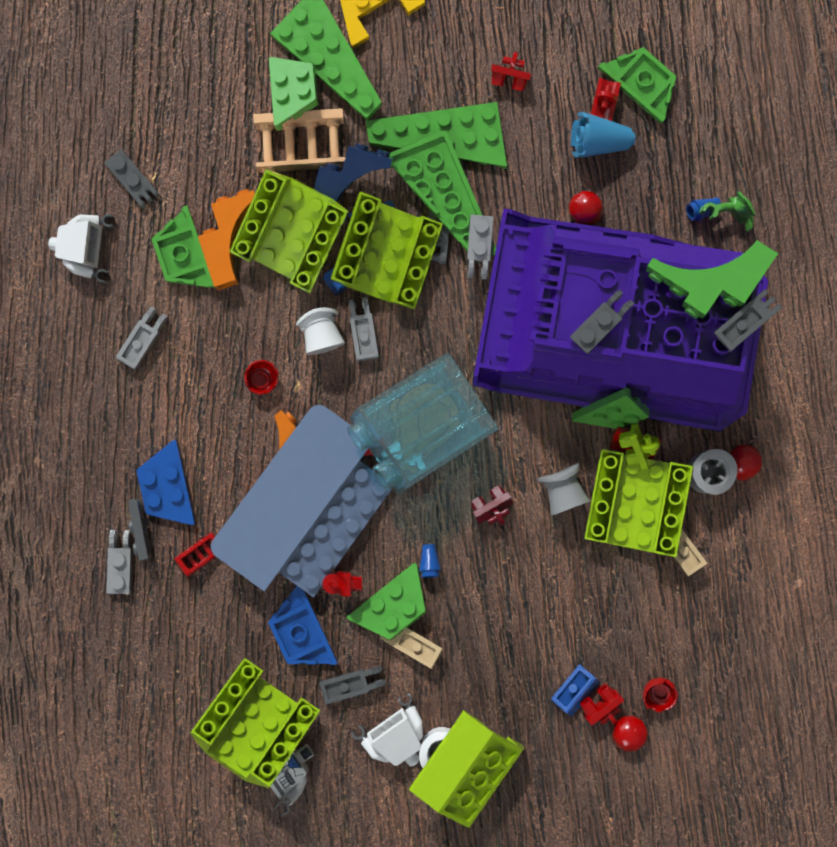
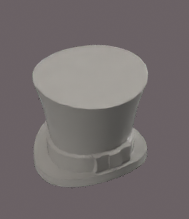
[688,449,737,495]
[536,463,591,516]

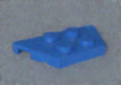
[136,440,196,525]
[268,586,338,665]

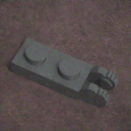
[570,289,635,355]
[319,665,386,705]

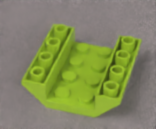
[229,169,349,293]
[331,191,443,309]
[584,449,693,557]
[190,658,320,788]
[409,710,525,828]

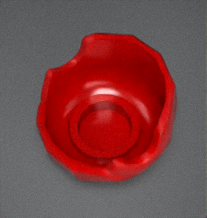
[569,191,604,226]
[244,360,279,395]
[729,444,762,481]
[642,677,678,713]
[612,716,648,752]

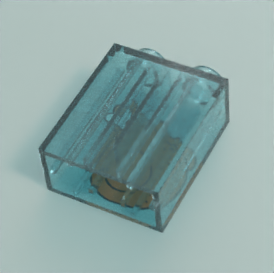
[347,353,499,495]

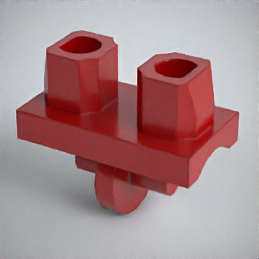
[491,52,531,92]
[590,78,621,121]
[322,571,362,596]
[580,683,624,726]

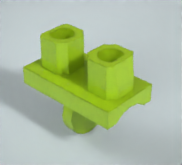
[619,423,660,470]

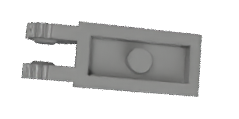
[467,215,493,279]
[349,297,379,362]
[116,307,168,370]
[106,530,133,594]

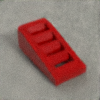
[174,532,216,578]

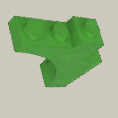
[646,240,778,319]

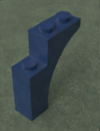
[314,143,395,203]

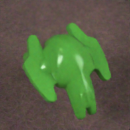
[699,191,756,232]

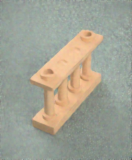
[253,108,345,174]

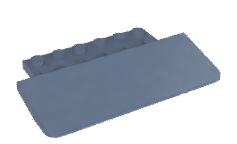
[211,405,394,597]

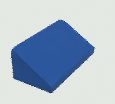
[551,664,600,716]

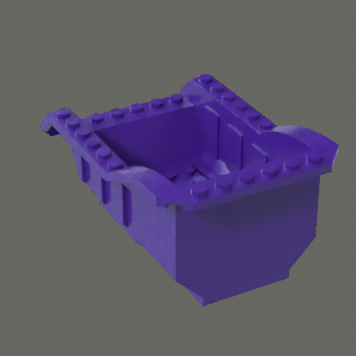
[473,208,768,432]

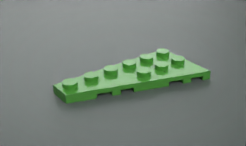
[270,0,382,121]
[366,102,507,169]
[390,130,496,263]

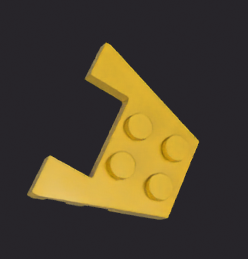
[340,0,425,49]

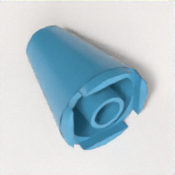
[571,112,635,158]

